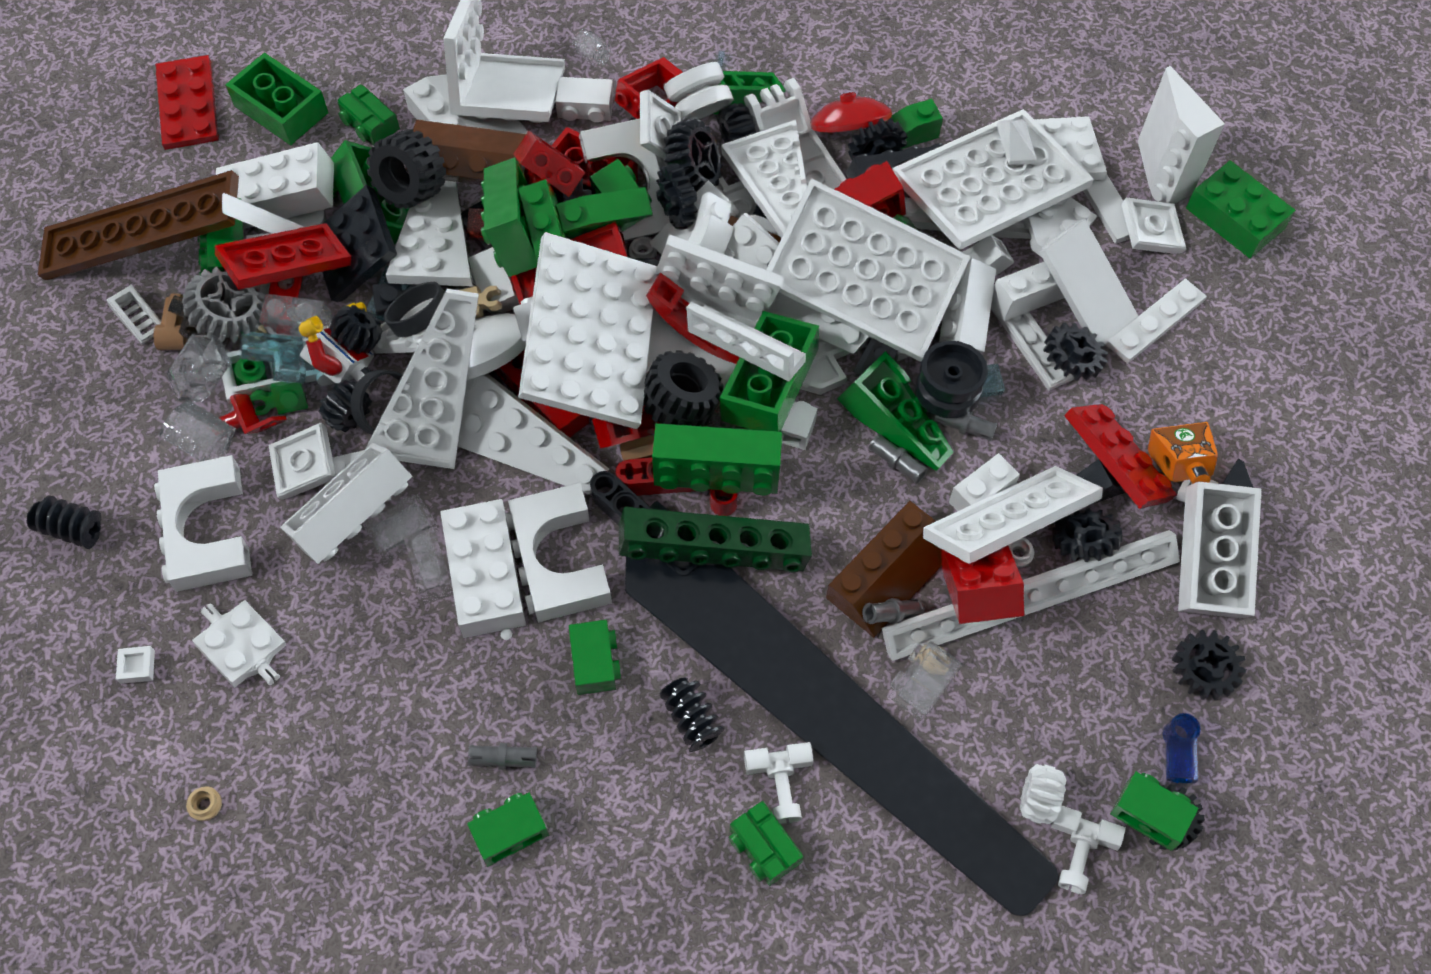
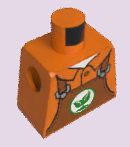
[1148,422,1218,484]

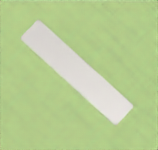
[222,193,304,234]

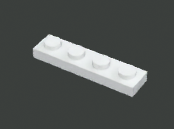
[1106,278,1207,364]

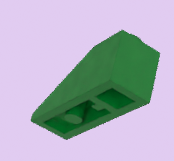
[714,71,786,114]
[885,98,943,149]
[556,187,653,239]

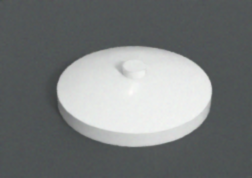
[467,313,526,380]

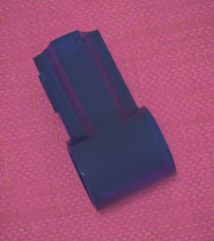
[1162,713,1201,784]

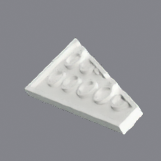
[721,120,807,239]
[386,180,473,286]
[724,213,869,354]
[365,289,479,469]
[458,373,609,494]

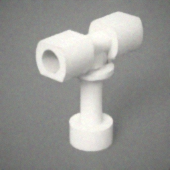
[744,742,813,824]
[1051,805,1126,894]

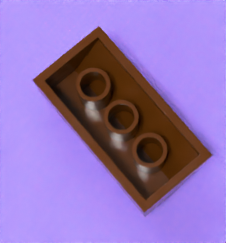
[405,120,526,185]
[826,501,942,638]

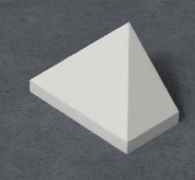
[997,120,1037,165]

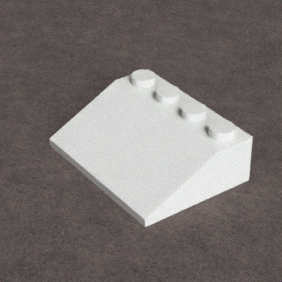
[1138,66,1225,204]
[403,74,528,134]

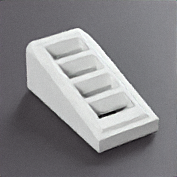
[107,284,161,345]

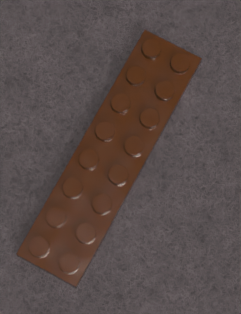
[37,170,239,280]

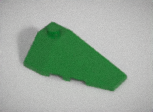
[837,351,954,471]

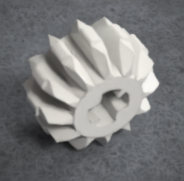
[1020,764,1066,824]

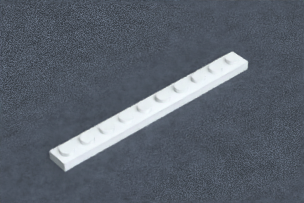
[882,530,1180,661]

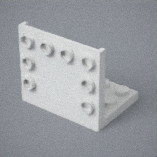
[443,0,565,123]
[646,234,784,392]

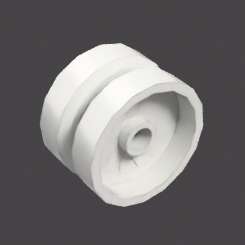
[664,62,734,121]

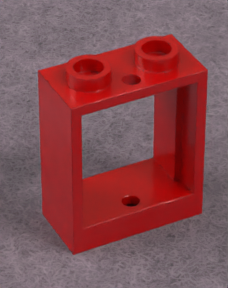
[614,57,683,119]
[513,131,586,197]

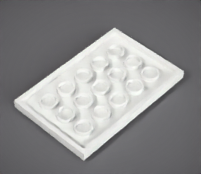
[892,109,1094,250]
[766,178,971,362]
[518,232,657,429]

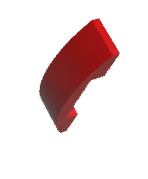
[646,272,740,364]

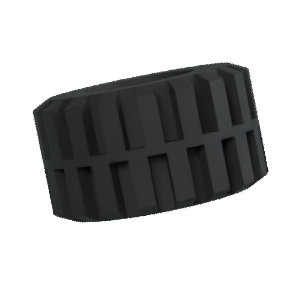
[367,129,446,209]
[643,350,724,427]

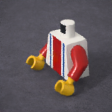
[299,302,374,384]

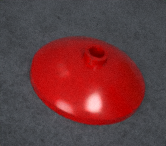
[810,92,892,132]

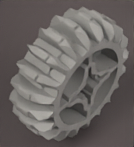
[182,267,267,343]

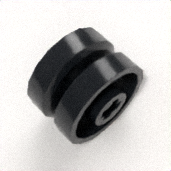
[916,341,988,418]

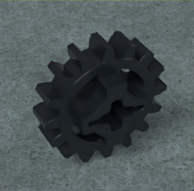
[848,118,908,160]
[656,163,698,228]
[1043,323,1108,381]
[1052,508,1122,562]
[1172,629,1247,701]

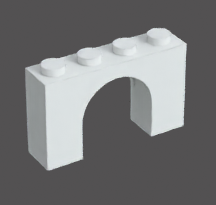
[579,118,674,242]
[154,455,252,592]
[506,483,612,623]

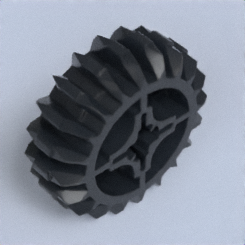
[663,119,723,193]

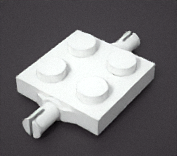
[192,600,286,688]

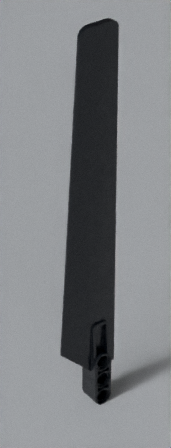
[590,471,1058,916]

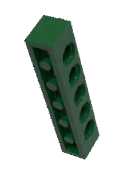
[619,507,812,573]

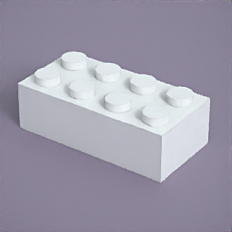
[216,142,334,229]
[280,443,413,564]
[1178,482,1261,618]
[440,499,526,638]

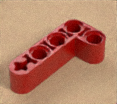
[615,458,738,516]

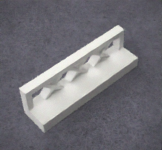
[686,302,806,381]

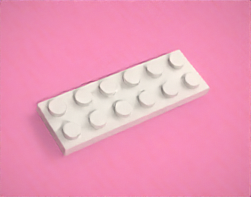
[923,466,1103,564]

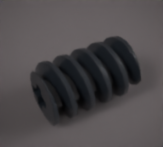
[26,495,102,549]
[659,677,725,752]

